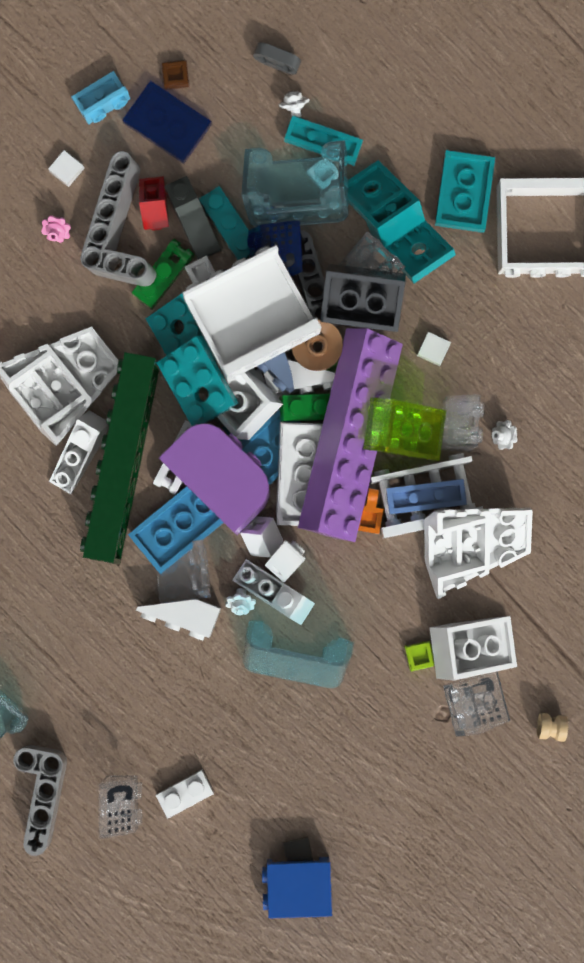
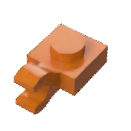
[358,488,384,534]

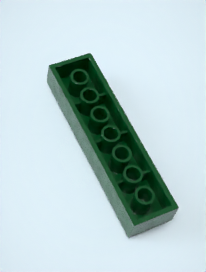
[80,352,160,564]

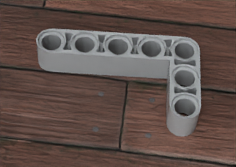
[80,151,156,286]

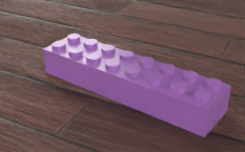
[298,328,403,542]

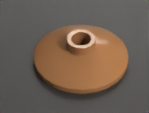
[292,320,343,371]

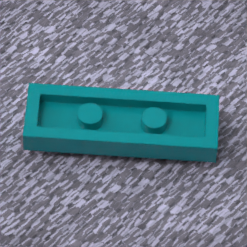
[284,116,363,166]
[199,186,260,261]

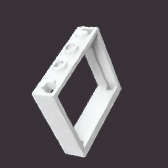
[496,178,584,278]

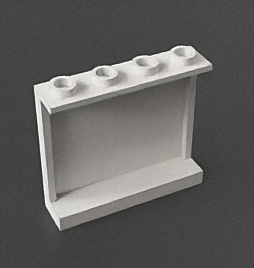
[183,245,321,381]

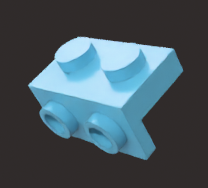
[71,71,130,125]

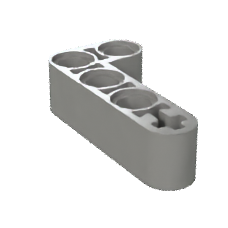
[14,745,67,856]

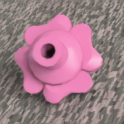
[41,215,71,243]

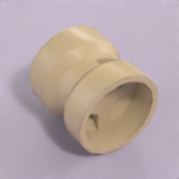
[537,713,568,742]

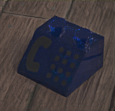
[247,220,303,276]

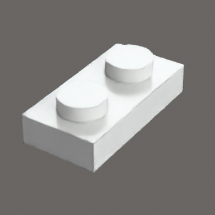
[156,770,214,819]

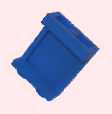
[262,857,332,919]

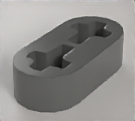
[253,42,301,75]

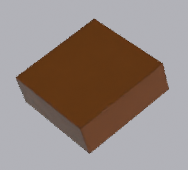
[162,60,189,90]

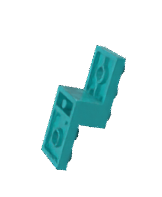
[337,160,456,284]
[145,293,238,427]

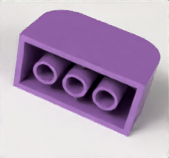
[159,424,270,536]

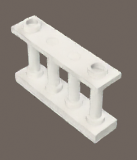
[370,453,483,539]

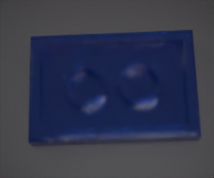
[122,80,212,164]

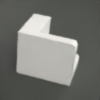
[240,516,283,558]

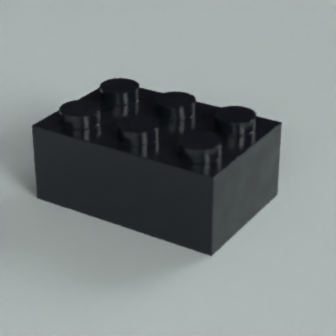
[320,264,406,332]

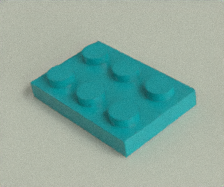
[434,150,495,233]

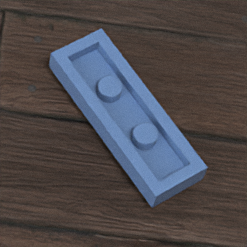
[386,479,467,515]

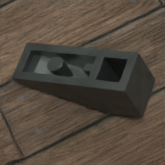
[164,176,221,260]

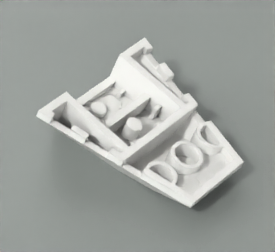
[0,327,119,446]
[424,508,532,599]

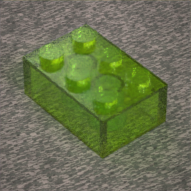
[363,398,447,461]

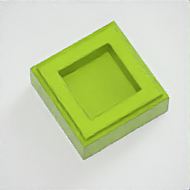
[404,640,435,672]

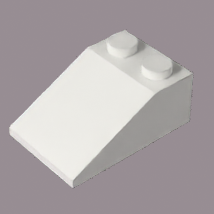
[430,616,517,680]

